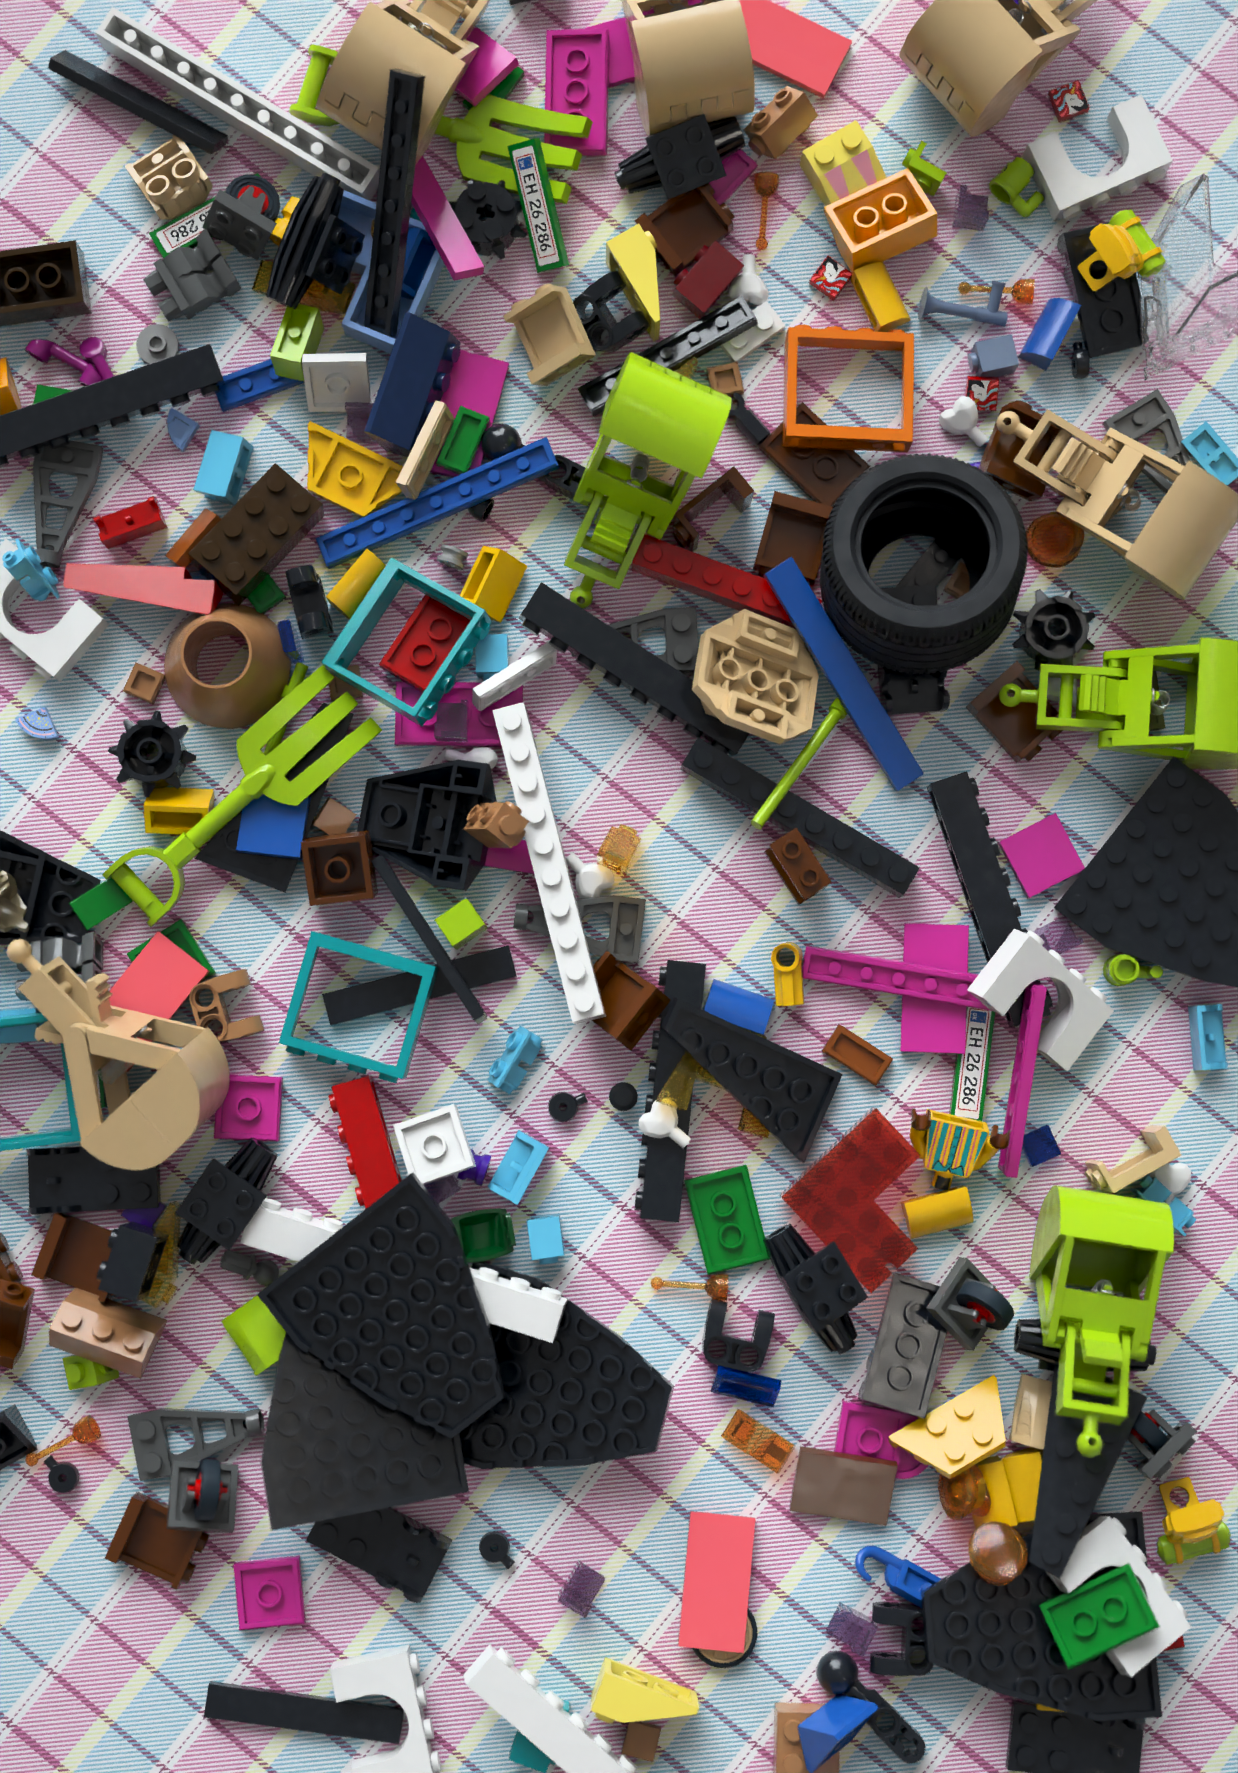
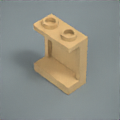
[503,284,596,386]
[1085,1125,1181,1193]

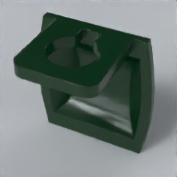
[451,1209,516,1263]

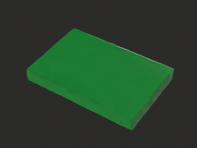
[684,1164,770,1275]
[1039,1563,1161,1670]

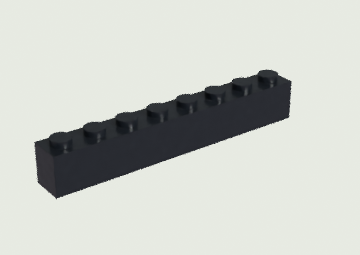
[0,344,225,468]
[519,582,750,756]
[680,738,920,898]
[926,771,1053,1028]
[634,960,706,1222]

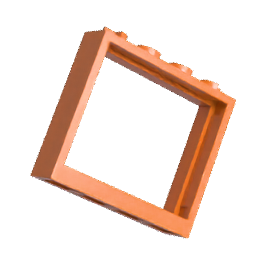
[783,325,914,453]

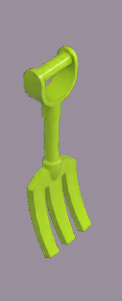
[289,44,593,204]
[102,665,382,927]

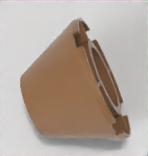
[164,603,291,729]

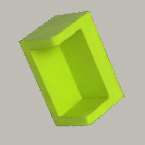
[270,304,324,381]
[435,899,488,950]

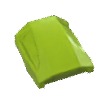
[221,1295,286,1376]

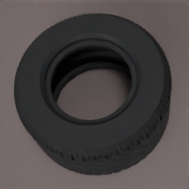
[820,454,1028,674]

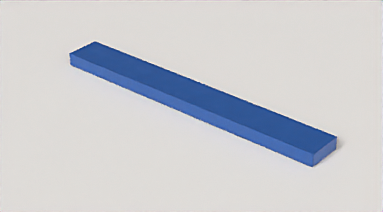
[315,437,560,569]
[763,557,924,791]

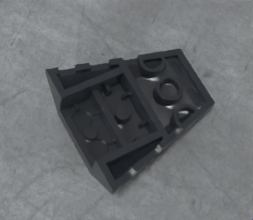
[0,830,101,944]

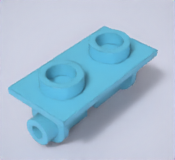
[2,539,60,601]
[487,1026,543,1094]
[1130,1175,1196,1237]

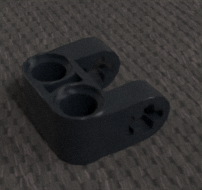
[573,271,650,352]
[285,565,334,639]
[702,1298,775,1372]
[869,1602,934,1676]

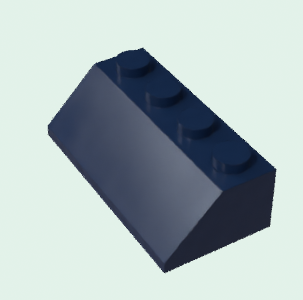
[364,312,461,457]

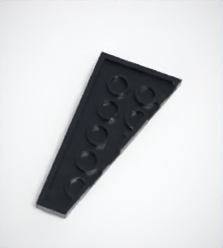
[194,703,354,893]
[661,998,843,1163]
[1029,1365,1147,1579]

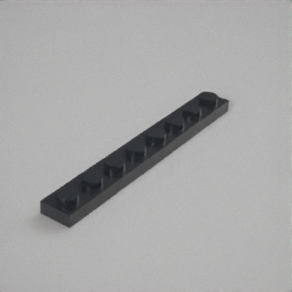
[364,68,425,337]

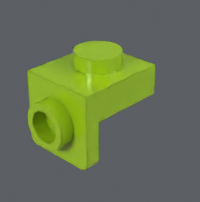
[901,140,947,196]
[62,1355,119,1390]

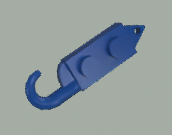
[855,1545,941,1608]

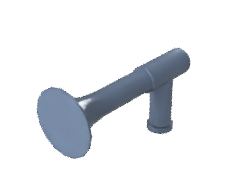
[918,280,1008,326]

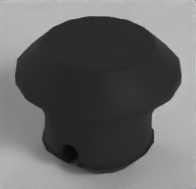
[609,1082,638,1111]

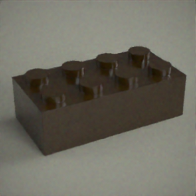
[0,240,92,327]
[188,463,324,606]

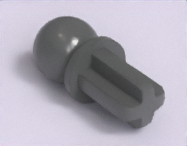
[220,1250,279,1286]

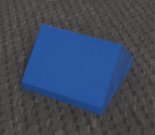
[798,1694,879,1773]

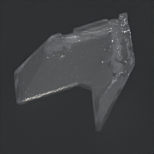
[1137,173,1238,381]

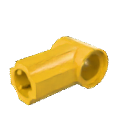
[771,942,804,1006]

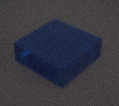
[1022,1124,1061,1167]

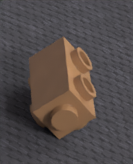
[743,86,818,159]
[464,801,529,848]

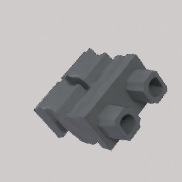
[143,229,242,321]
[15,932,103,1001]

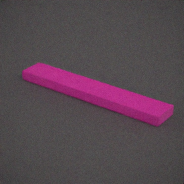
[411,156,484,281]
[802,945,992,1011]
[998,981,1047,1178]

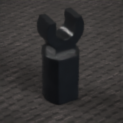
[728,393,771,447]

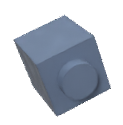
[968,334,1019,377]

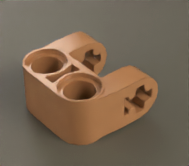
[189,969,264,1043]

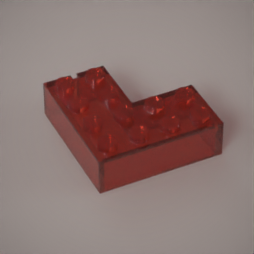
[779,1107,921,1293]

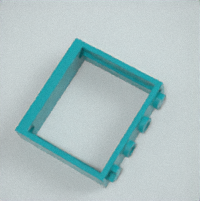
[321,557,492,727]
[279,931,439,1083]
[0,1012,81,1151]

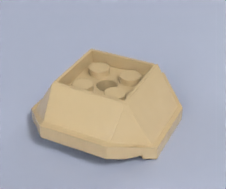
[692,609,819,745]

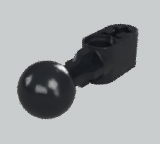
[481,424,590,505]
[816,1651,925,1763]

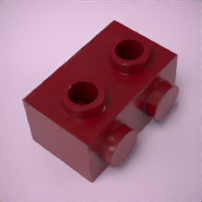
[672,241,744,319]

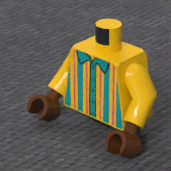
[909,1109,1011,1190]

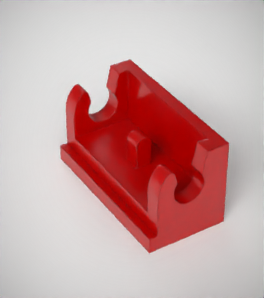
[94,496,168,549]

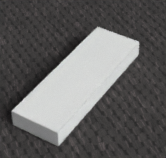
[472,642,557,711]

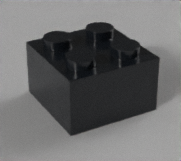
[97,1221,170,1302]

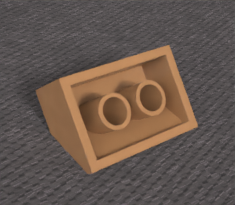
[49,1288,167,1379]
[773,1702,840,1773]

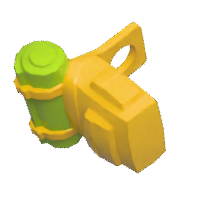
[1078,209,1166,292]
[1157,1477,1231,1565]

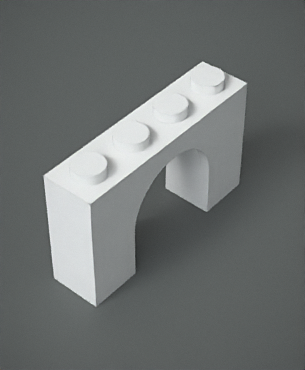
[1022,95,1173,221]
[0,539,110,682]
[967,929,1114,1072]
[1046,1516,1191,1677]
[329,1644,441,1773]

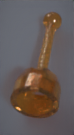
[754,172,779,250]
[958,278,1035,305]
[651,1274,729,1301]
[25,1415,101,1466]

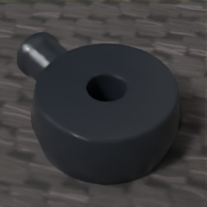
[1072,342,1090,379]
[548,1092,588,1122]
[43,1455,79,1493]
[479,1531,515,1569]

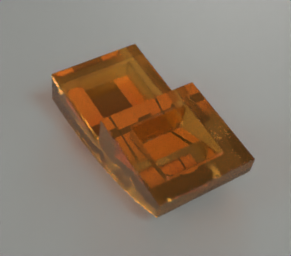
[721,1409,796,1474]

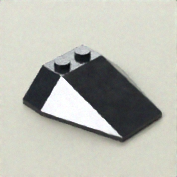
[357,760,497,891]

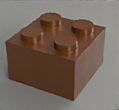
[301,830,378,906]

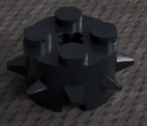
[448,180,527,259]
[1012,589,1095,671]
[108,711,196,797]

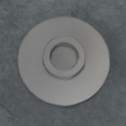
[136,324,179,364]

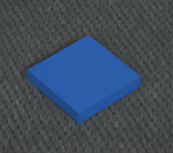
[236,794,311,860]

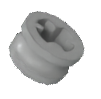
[436,544,468,570]

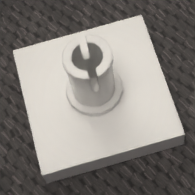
[302,351,372,412]
[393,1104,476,1185]

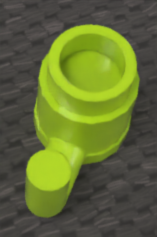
[988,157,1044,218]
[1103,954,1163,986]

